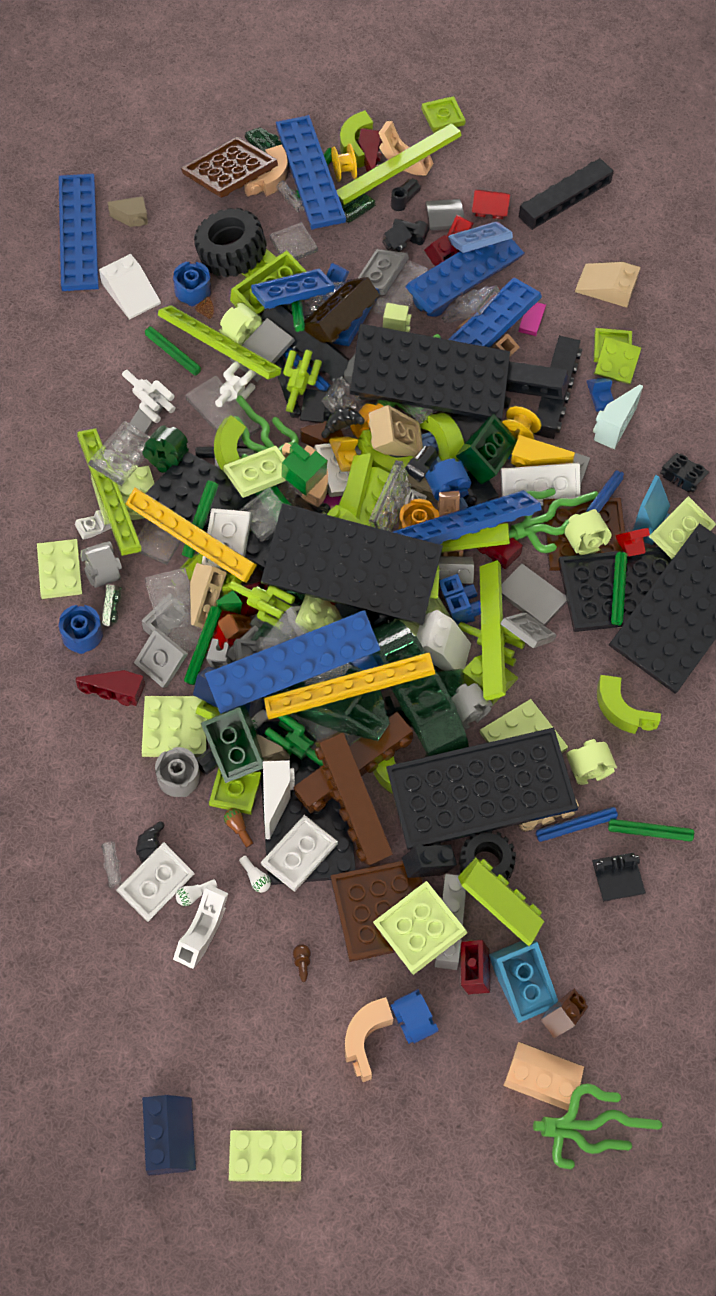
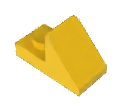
[329,436,358,472]

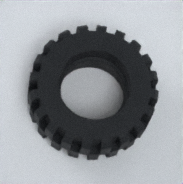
[194,208,267,277]

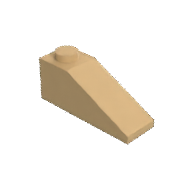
[190,563,227,629]

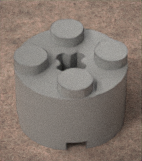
[81,541,122,588]
[442,683,493,730]
[155,747,200,797]

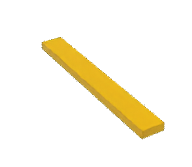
[125,488,257,583]
[264,652,436,720]

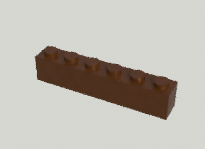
[293,712,413,814]
[314,732,393,865]

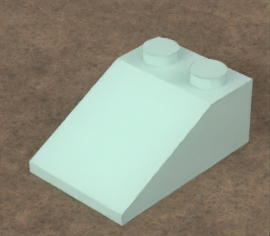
[593,385,643,449]

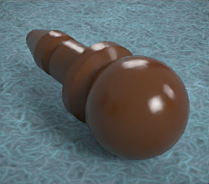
[293,944,311,982]

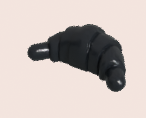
[321,408,365,439]
[136,821,165,863]

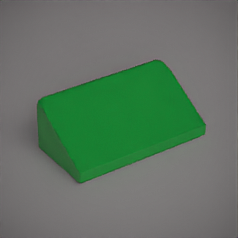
[216,591,242,614]

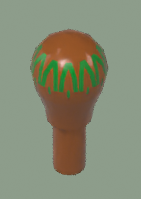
[224,808,254,848]

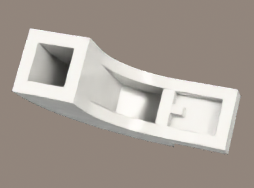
[173,884,228,969]

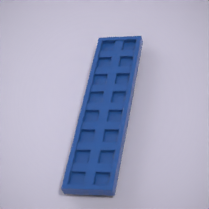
[276,115,346,230]
[59,174,99,291]
[406,238,524,315]
[448,277,542,347]
[393,490,542,545]
[205,610,380,714]

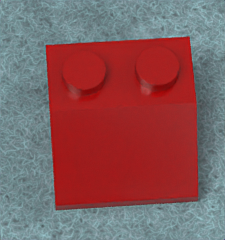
[472,189,510,219]

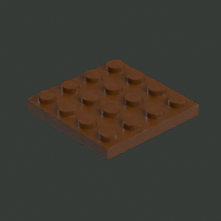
[181,136,278,198]
[542,498,625,571]
[330,861,423,962]

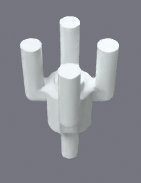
[215,361,257,407]
[122,370,175,423]

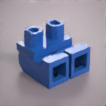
[439,574,481,625]

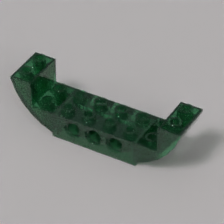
[372,619,469,757]

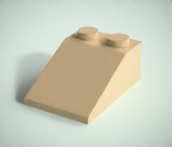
[575,262,640,307]
[369,405,423,457]

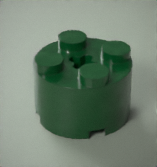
[142,425,189,473]

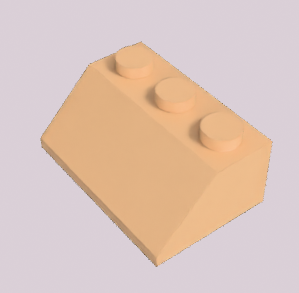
[504,1042,584,1111]

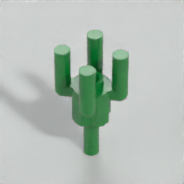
[265,715,324,767]

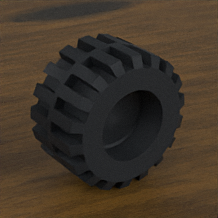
[459,830,516,880]

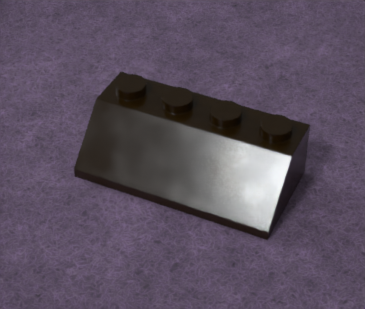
[304,277,380,343]

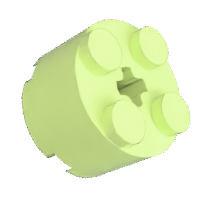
[219,303,263,345]
[565,509,612,555]
[566,739,617,785]

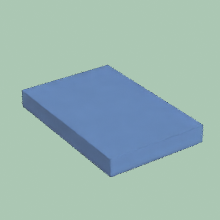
[448,221,513,253]

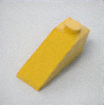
[511,435,575,467]

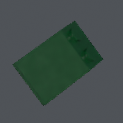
[456,414,517,484]
[201,705,264,783]

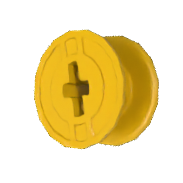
[331,143,357,182]
[502,406,541,440]

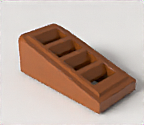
[218,614,252,639]

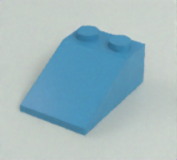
[632,475,670,545]
[489,940,558,1023]

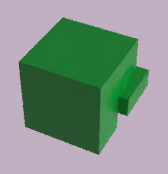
[281,442,328,496]

